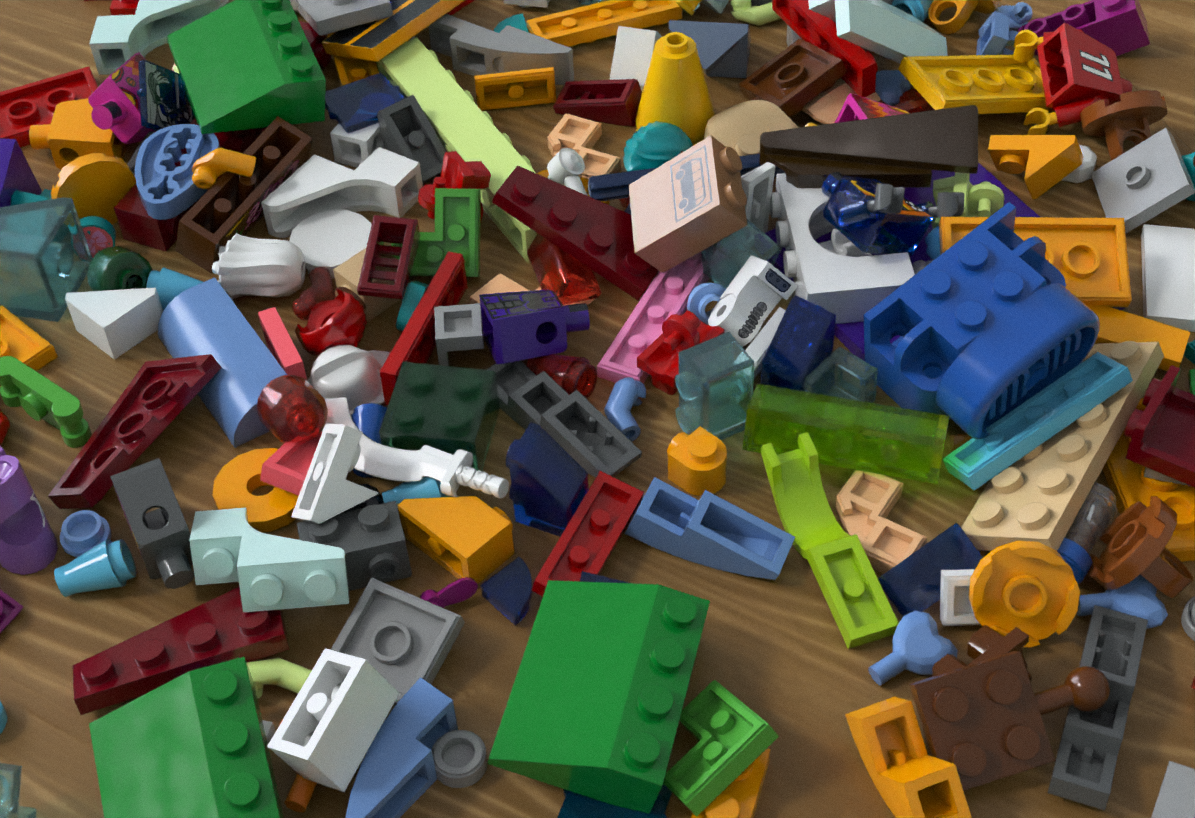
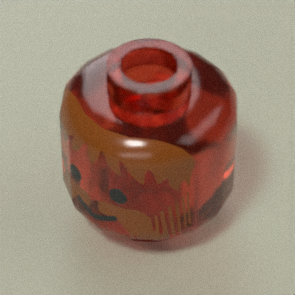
[257,375,328,444]

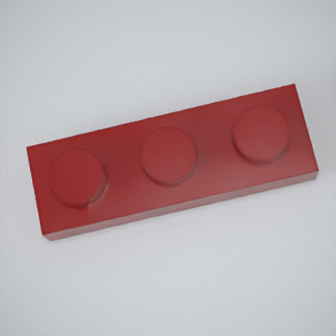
[532,471,644,597]

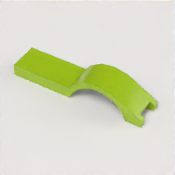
[761,432,899,649]

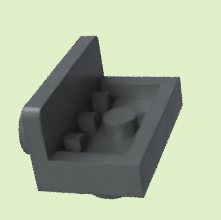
[297,501,412,591]

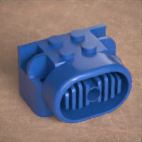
[863,202,1100,439]

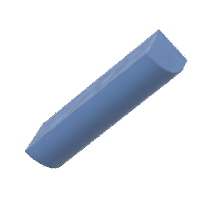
[158,277,302,448]

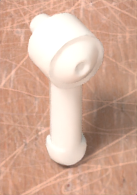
[547,148,588,196]

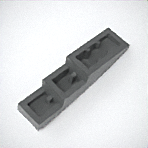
[476,360,642,478]
[1048,605,1148,810]

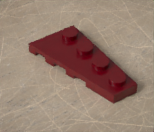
[492,165,658,300]
[48,354,222,509]
[72,586,290,715]

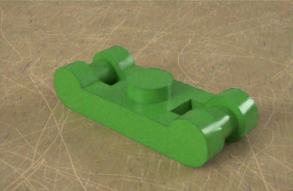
[0,356,92,448]

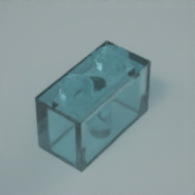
[675,332,754,440]

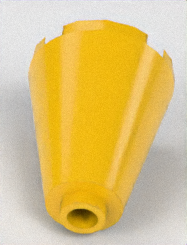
[636,32,715,146]

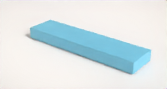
[942,352,1133,490]

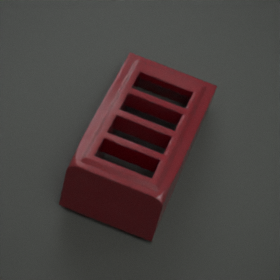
[553,79,642,126]
[357,215,420,300]

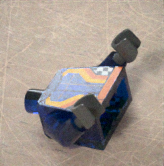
[821,172,964,256]

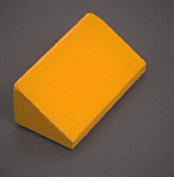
[474,67,556,111]

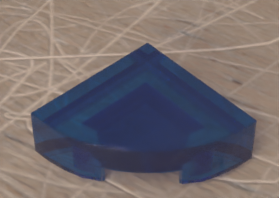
[481,557,532,626]

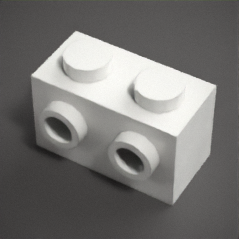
[267,648,400,792]

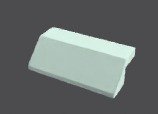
[808,0,948,63]

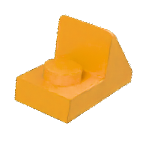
[988,135,1083,199]

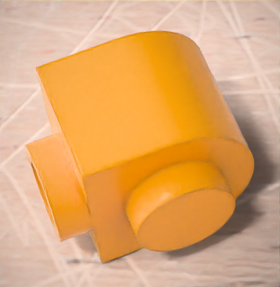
[667,426,727,496]

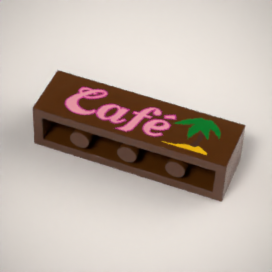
[175,116,313,273]

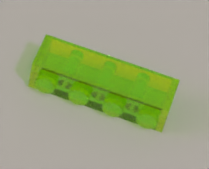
[742,384,949,484]

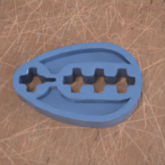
[135,124,220,220]

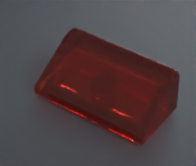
[527,234,602,305]

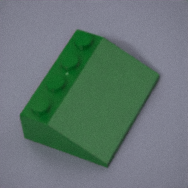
[167,0,326,134]
[487,580,710,817]
[89,657,284,818]

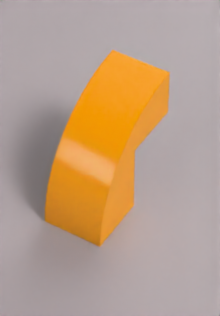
[845,696,972,818]

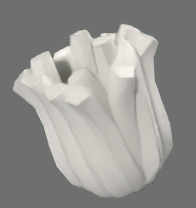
[212,233,305,299]

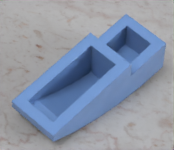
[625,477,795,580]
[345,677,458,818]

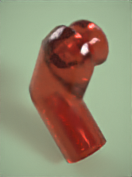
[292,267,336,321]

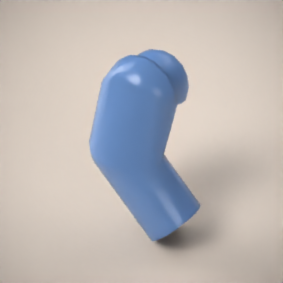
[604,377,646,442]

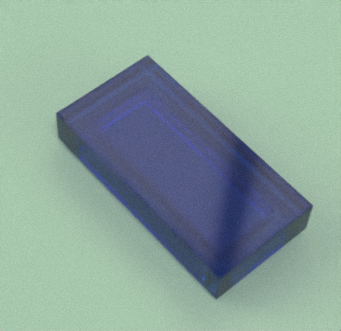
[878,522,983,617]

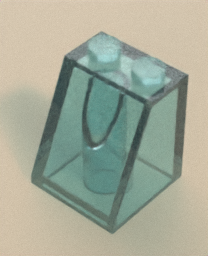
[0,197,93,322]

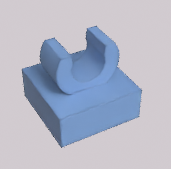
[976,11,1019,55]

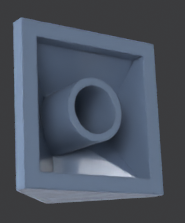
[669,20,751,78]

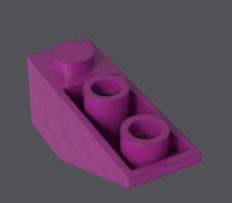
[1018,0,1150,56]

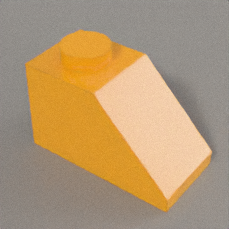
[397,496,515,584]

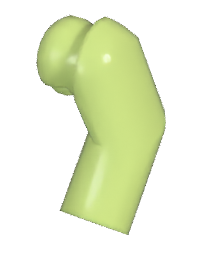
[730,0,781,25]
[247,658,312,698]

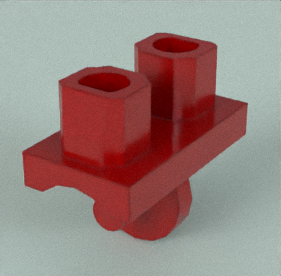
[418,151,491,223]
[637,310,725,395]

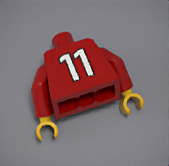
[1013,23,1132,135]

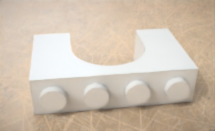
[770,173,915,327]

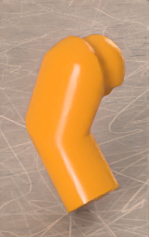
[192,148,256,189]

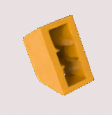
[29,98,127,170]

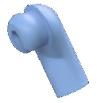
[978,2,1033,37]

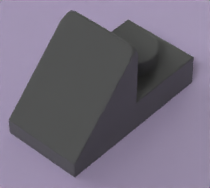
[377,94,447,184]

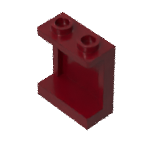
[1124,365,1195,488]

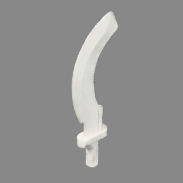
[319,397,509,499]

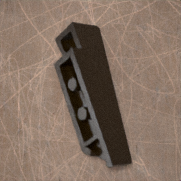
[759,105,978,188]

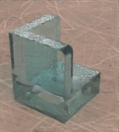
[803,347,878,432]

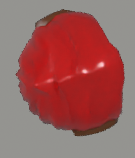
[295,286,367,356]

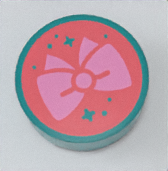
[71,216,116,259]

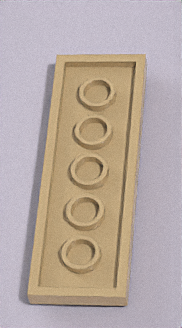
[957,341,1164,551]

